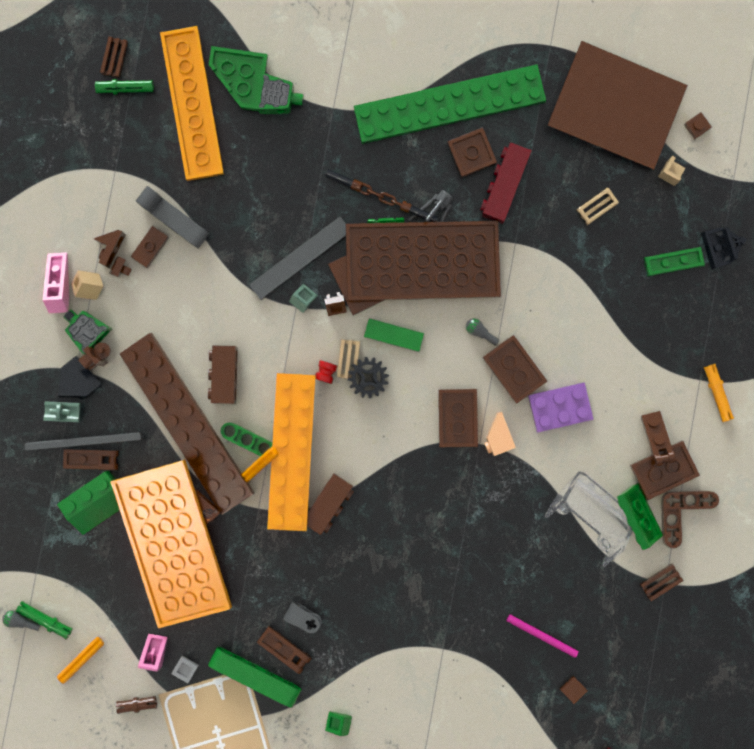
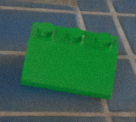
[57,471,120,535]

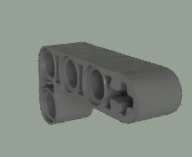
[136,186,210,249]

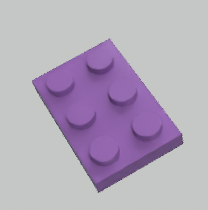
[528,382,594,433]

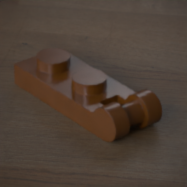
[641,411,676,466]
[63,449,119,470]
[257,626,312,674]

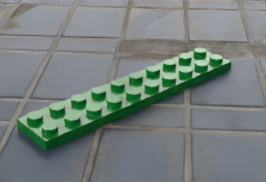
[354,64,546,144]

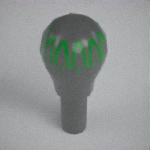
[466,318,499,346]
[2,610,40,631]

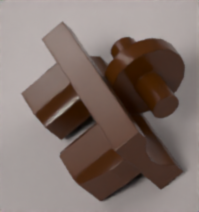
[79,342,111,370]

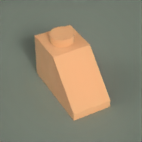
[484,412,516,456]

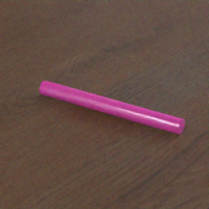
[506,615,579,658]

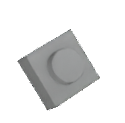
[171,656,199,683]

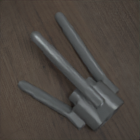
[408,190,453,222]

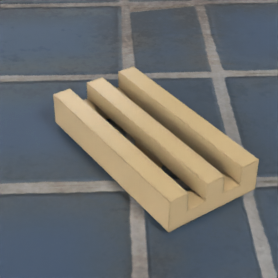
[576,188,619,225]
[337,339,360,379]

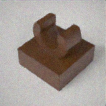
[109,256,132,277]
[324,292,347,316]

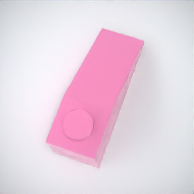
[43,253,69,313]

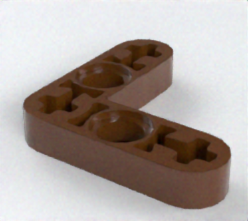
[661,491,719,548]

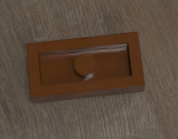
[131,226,169,268]

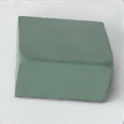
[289,283,318,313]

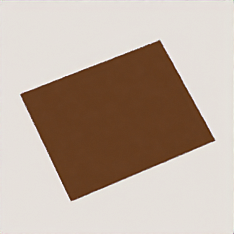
[548,41,688,169]

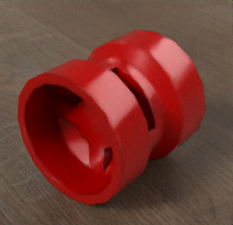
[315,360,338,384]

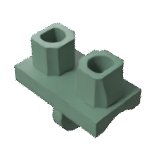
[43,401,81,422]

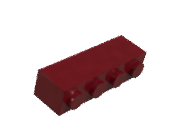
[480,142,532,224]

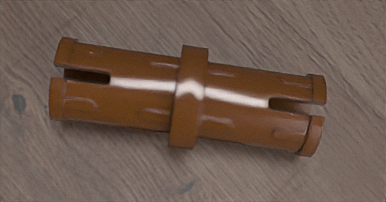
[116,696,157,714]

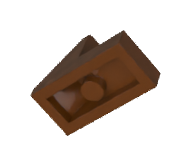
[94,230,126,268]

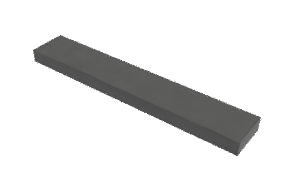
[249,217,346,300]
[25,432,145,451]

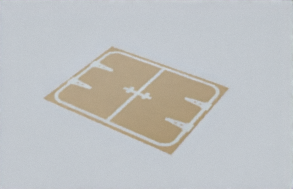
[158,675,271,749]

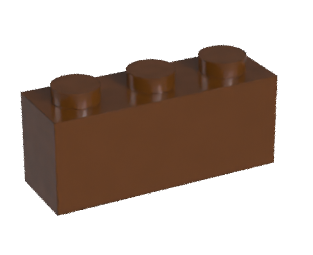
[208,345,238,404]
[307,473,354,535]

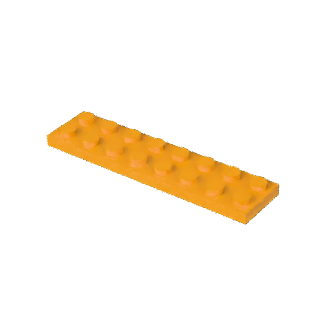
[160,26,224,181]
[267,373,316,531]

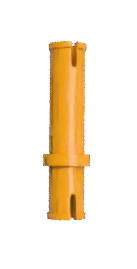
[704,364,734,422]

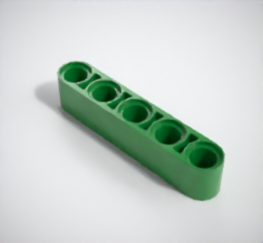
[220,422,273,456]
[208,647,302,708]

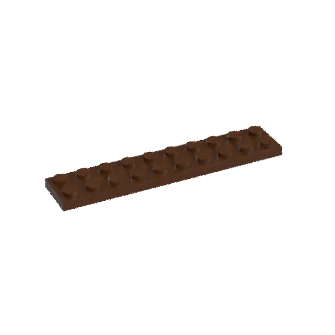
[120,333,255,515]

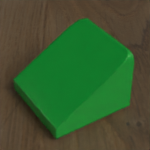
[325,711,352,736]

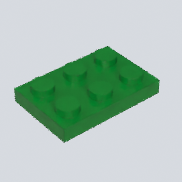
[617,483,663,550]

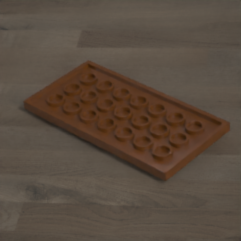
[346,221,501,301]

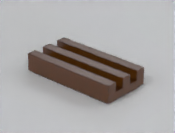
[100,36,128,78]
[640,564,684,602]

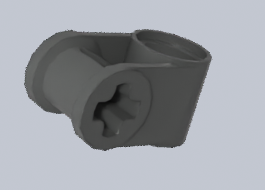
[283,601,322,633]

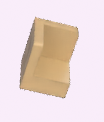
[658,156,685,186]
[71,270,103,300]

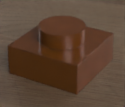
[684,112,712,139]

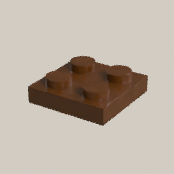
[447,127,497,178]

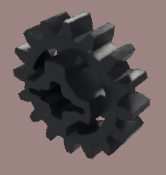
[347,357,389,398]

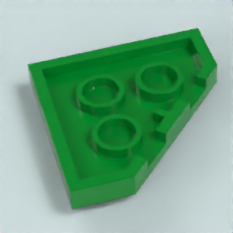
[209,46,268,111]

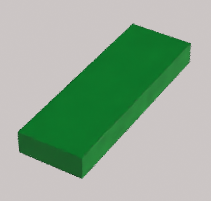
[644,247,705,277]
[364,318,424,352]

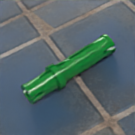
[95,79,154,95]
[16,601,73,640]

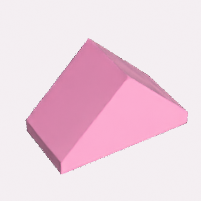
[138,634,167,672]

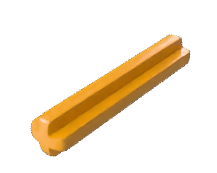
[242,447,279,482]
[57,637,104,684]

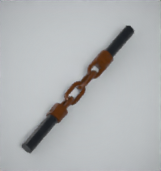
[325,169,438,222]

